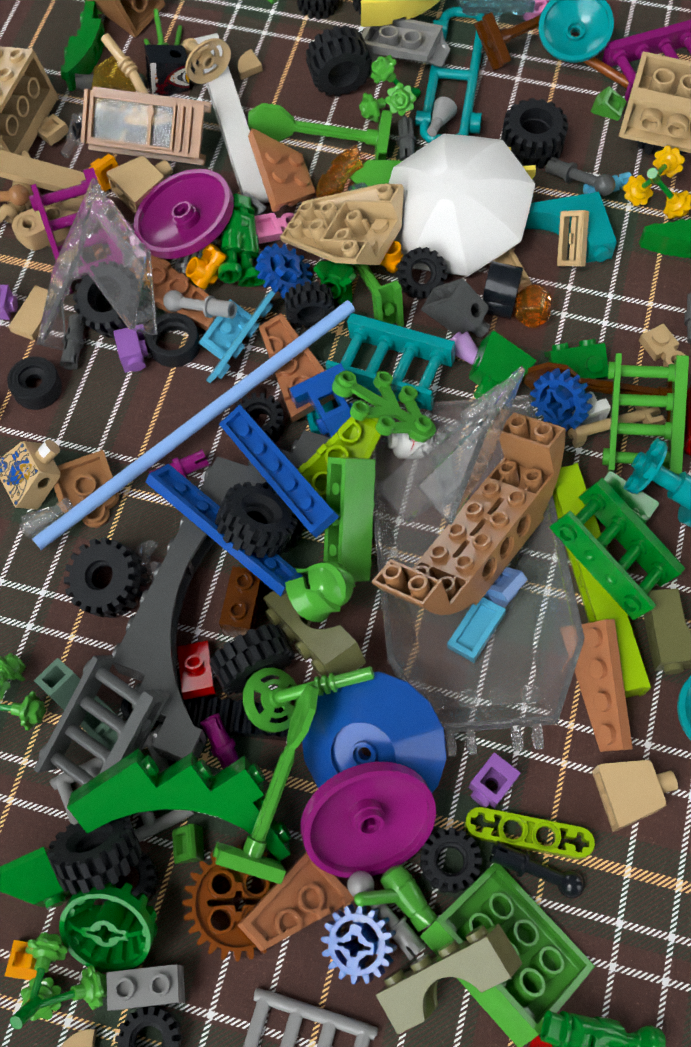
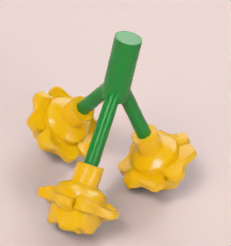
[623,145,691,219]

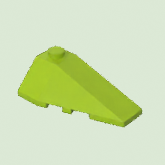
[298,416,381,501]

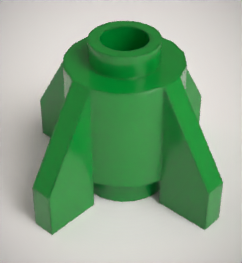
[313,261,356,305]

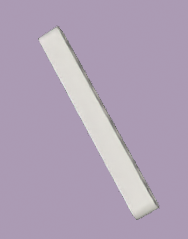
[194,33,269,204]

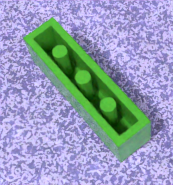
[323,457,376,582]

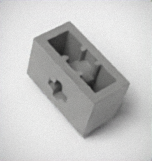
[106,964,185,1011]

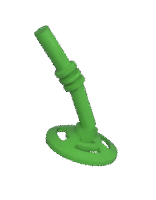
[243,666,374,733]

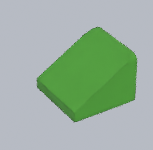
[591,86,627,121]

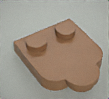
[54,450,119,528]

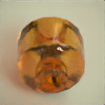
[515,285,552,328]

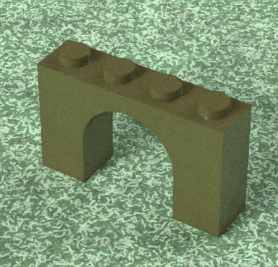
[643,589,691,675]

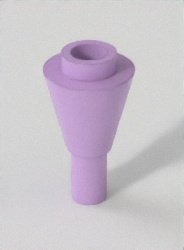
[450,331,478,365]

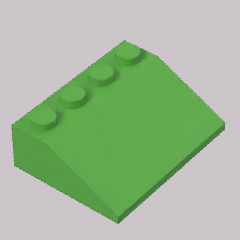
[420,863,595,1047]

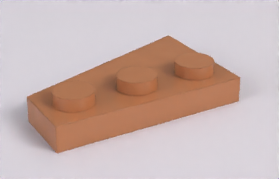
[238,852,354,951]

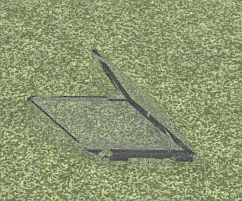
[36,178,157,350]
[376,366,525,525]

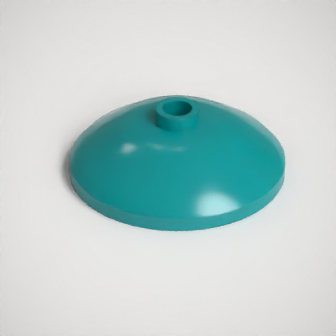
[539,0,614,63]

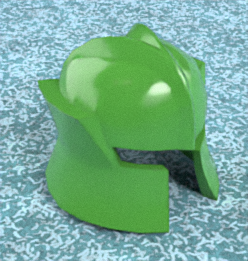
[285,561,356,622]

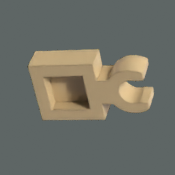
[37,114,70,146]
[639,323,686,367]

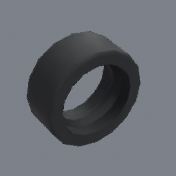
[146,313,200,368]

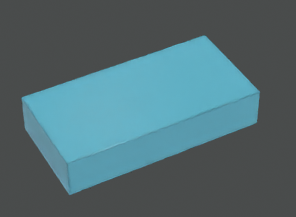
[447,597,506,663]

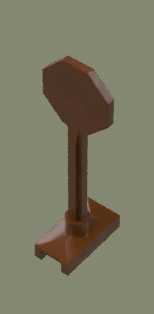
[474,12,541,71]
[524,362,688,422]

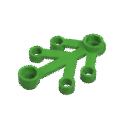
[331,371,436,442]

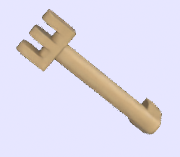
[567,406,666,448]

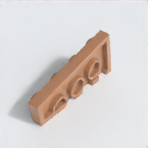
[128,249,217,331]
[259,313,334,423]
[562,619,633,752]

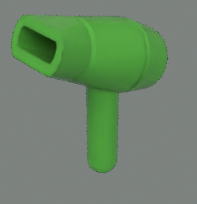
[354,864,438,932]

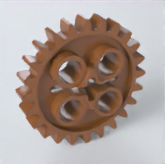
[182,845,276,962]

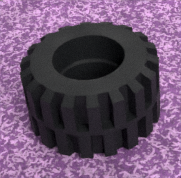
[306,25,372,97]
[501,98,568,169]
[73,263,150,339]

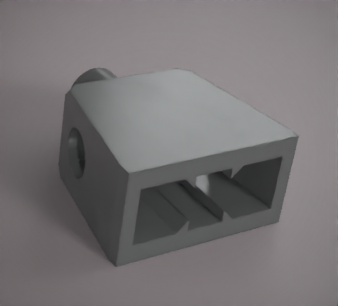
[421,278,490,338]

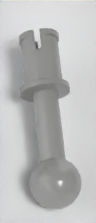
[163,290,237,319]
[347,871,426,960]

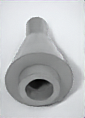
[427,97,457,136]

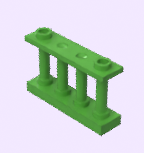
[602,353,689,475]

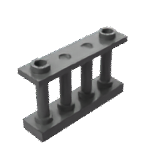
[34,655,170,785]

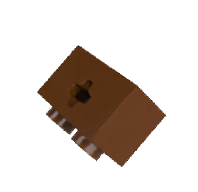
[219,566,265,637]

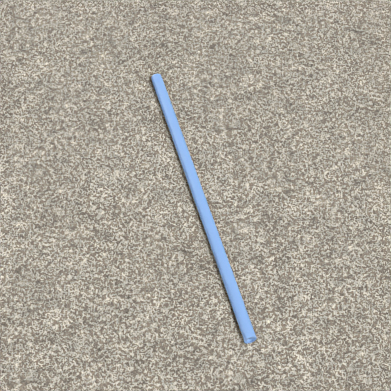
[32,300,355,550]

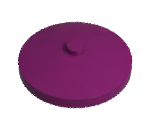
[133,169,234,259]
[300,762,436,878]

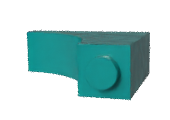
[525,192,617,263]

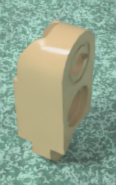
[12,198,90,251]

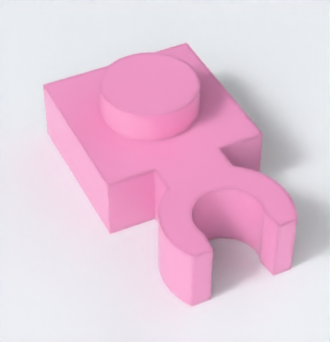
[255,212,294,244]

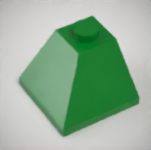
[0,847,71,910]

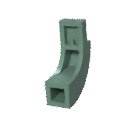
[34,658,120,750]

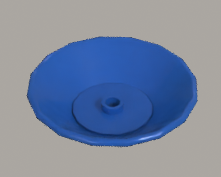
[302,672,447,793]

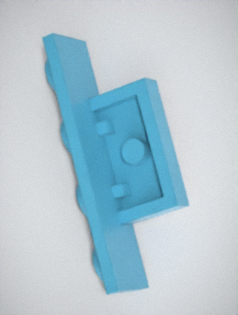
[198,291,275,383]

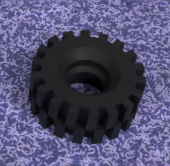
[215,482,298,558]
[64,538,147,618]
[210,624,295,695]
[47,816,142,895]

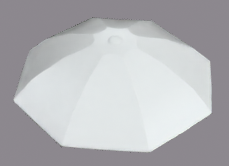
[389,134,535,276]

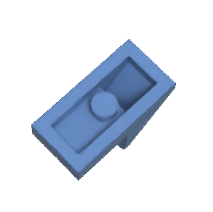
[483,567,528,608]

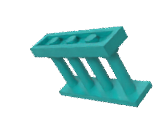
[325,313,456,411]

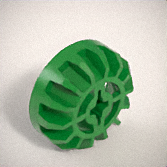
[59,882,158,973]

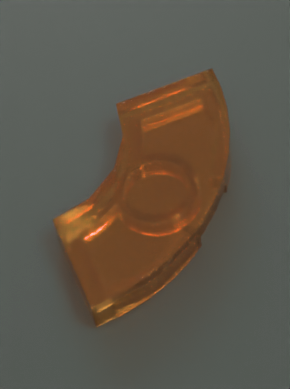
[316,145,363,198]

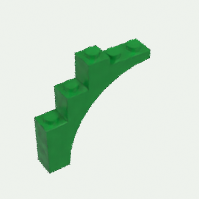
[67,748,291,861]

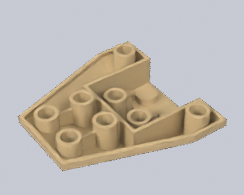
[280,183,404,265]

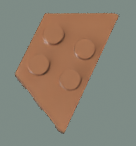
[248,129,316,212]

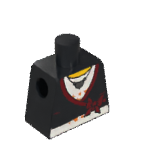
[144,45,199,96]

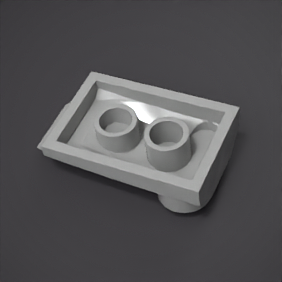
[362,18,450,68]

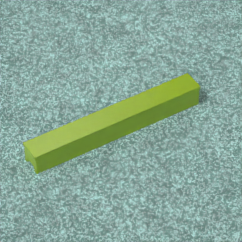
[551,463,651,698]

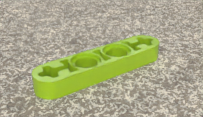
[464,807,595,860]

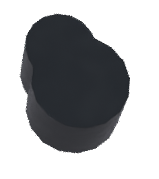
[483,261,523,319]

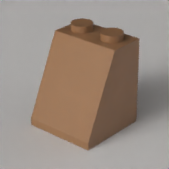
[87,0,166,38]

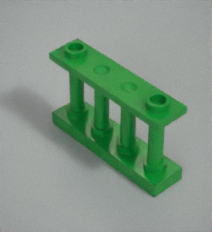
[549,477,685,620]

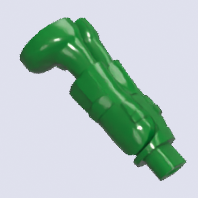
[218,194,265,287]
[540,1011,666,1047]

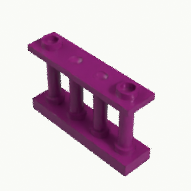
[602,20,691,103]
[29,167,127,294]

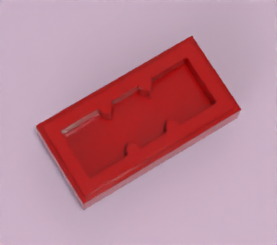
[177,640,215,700]

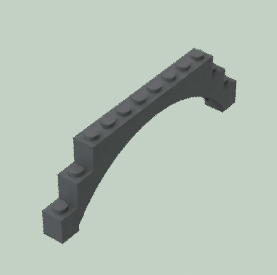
[112,430,330,762]

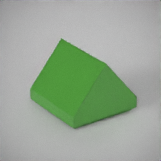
[172,824,204,864]

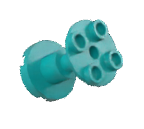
[624,438,691,528]

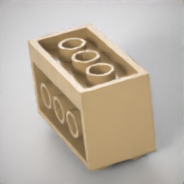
[0,46,58,155]
[618,51,691,153]

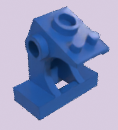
[289,363,353,438]

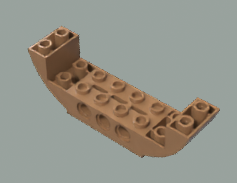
[372,412,566,615]

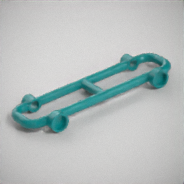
[415,7,485,143]

